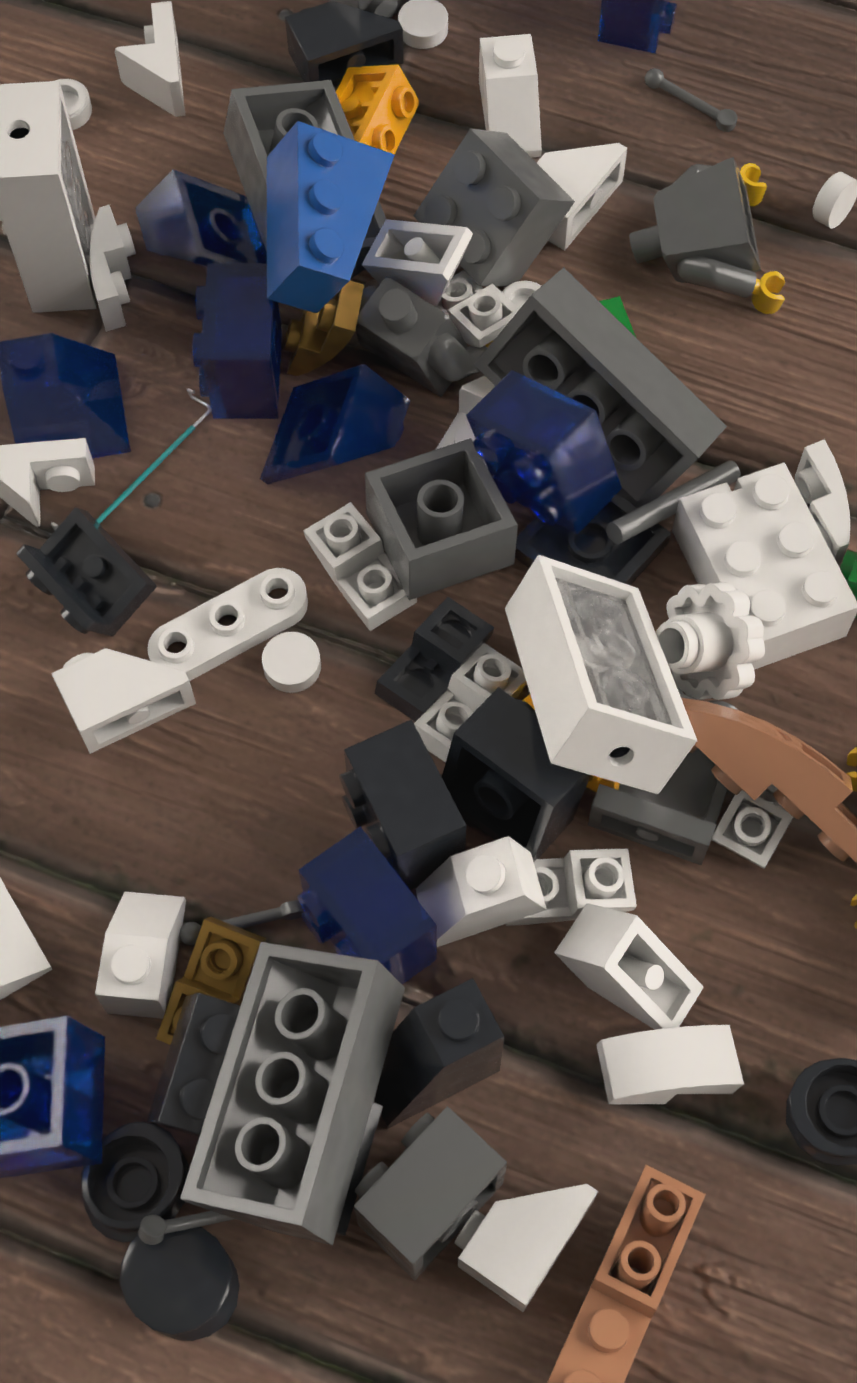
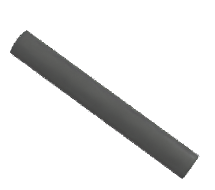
[606,460,741,544]

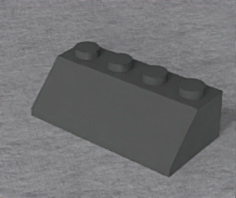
[223,80,386,279]
[474,267,727,508]
[180,942,405,1245]

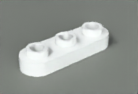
[148,568,308,681]

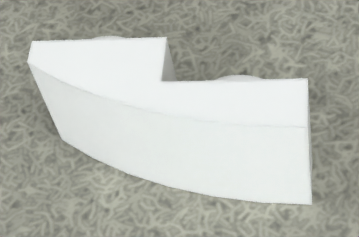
[90,205,136,332]
[437,270,519,348]
[795,439,850,567]
[303,502,417,631]
[414,643,527,763]
[711,784,794,869]
[506,849,637,926]
[596,1025,744,1104]

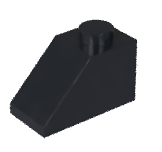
[285,1,404,88]

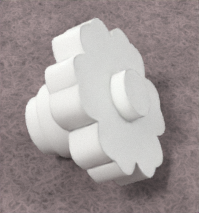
[656,582,765,700]

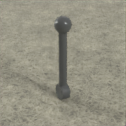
[645,68,738,132]
[180,900,306,946]
[138,1211,234,1245]

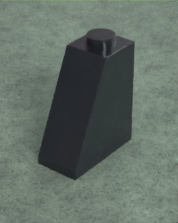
[374,978,504,1129]

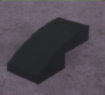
[374,597,494,722]

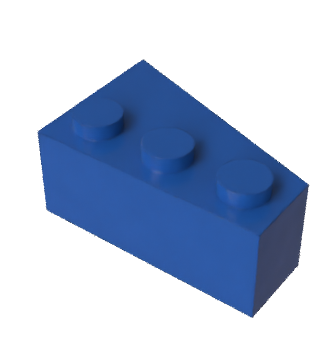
[267,121,395,313]

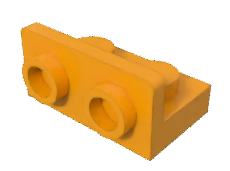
[336,64,419,154]

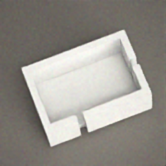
[672,462,857,670]

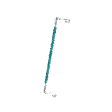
[51,388,212,531]

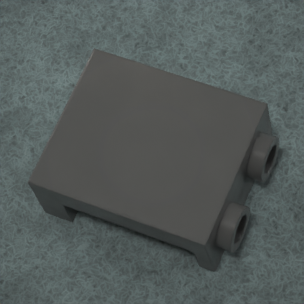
[588,686,738,865]

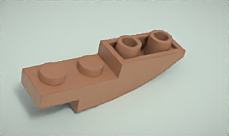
[681,698,857,863]
[547,1165,706,1383]

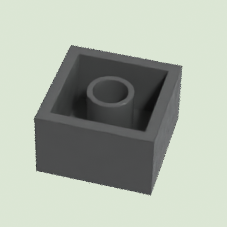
[414,128,575,286]
[365,438,518,600]
[354,1106,507,1281]

